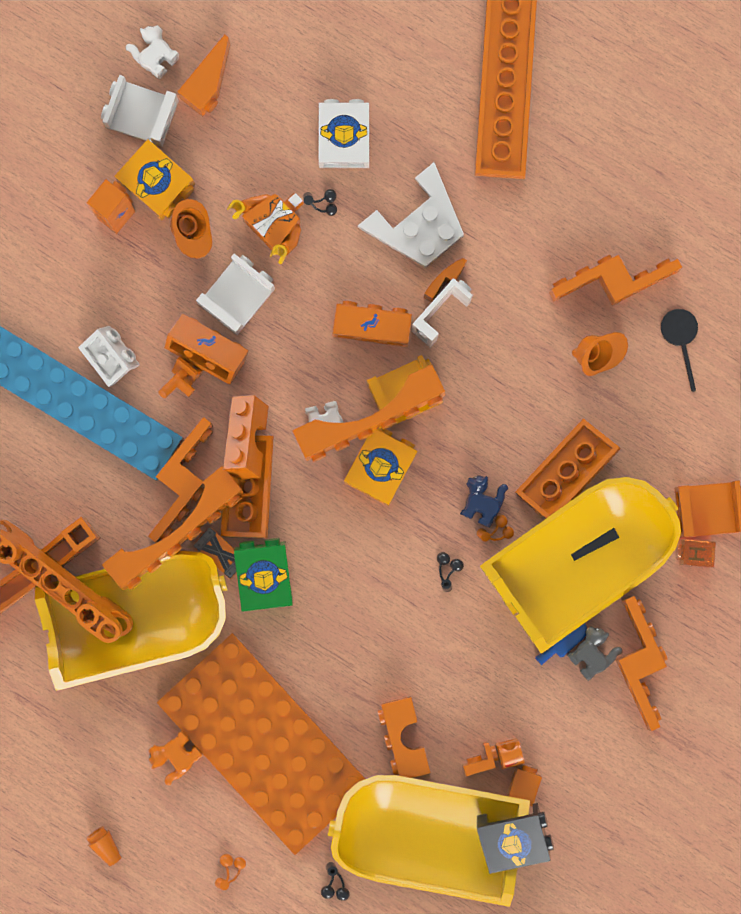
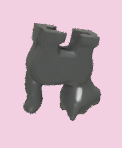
[567,626,623,681]

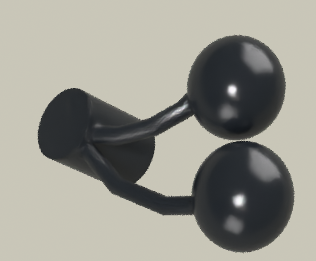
[303,189,337,216]
[437,552,464,592]
[321,862,350,901]

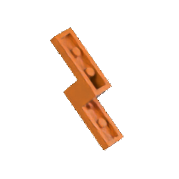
[549,255,683,306]
[148,417,213,543]
[616,596,668,731]

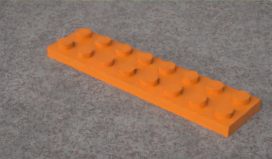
[475,0,537,179]

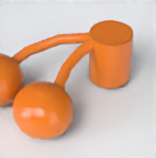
[476,515,514,542]
[215,854,246,890]

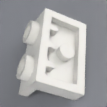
[78,326,140,387]

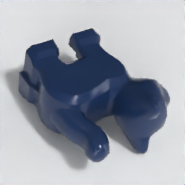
[460,475,508,528]

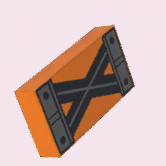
[193,527,237,580]

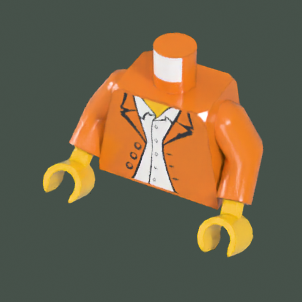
[227,193,304,264]

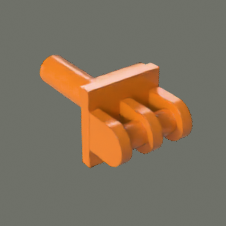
[158,356,204,398]

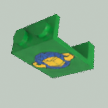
[234,538,293,612]

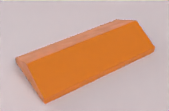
[515,418,621,519]
[221,435,274,538]

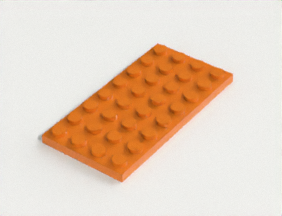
[157,633,366,855]

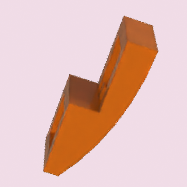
[424,258,467,302]

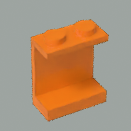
[674,480,741,538]

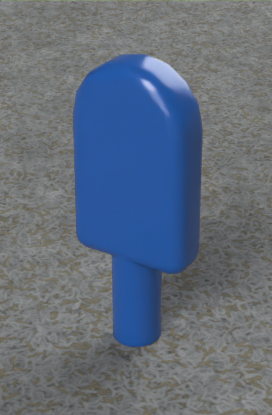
[535,623,587,666]

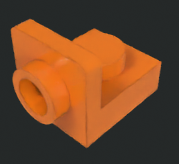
[462,742,499,776]

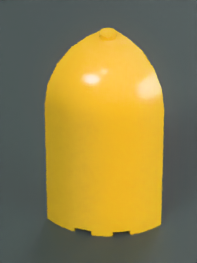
[480,477,681,654]
[35,551,228,691]
[328,775,530,907]

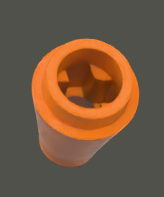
[86,826,122,867]

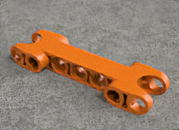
[0,520,133,643]

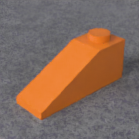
[177,34,230,117]

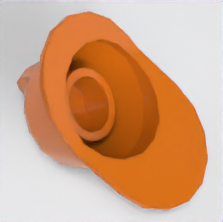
[170,199,212,259]
[572,332,628,376]

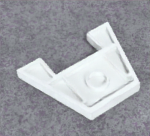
[358,162,464,268]

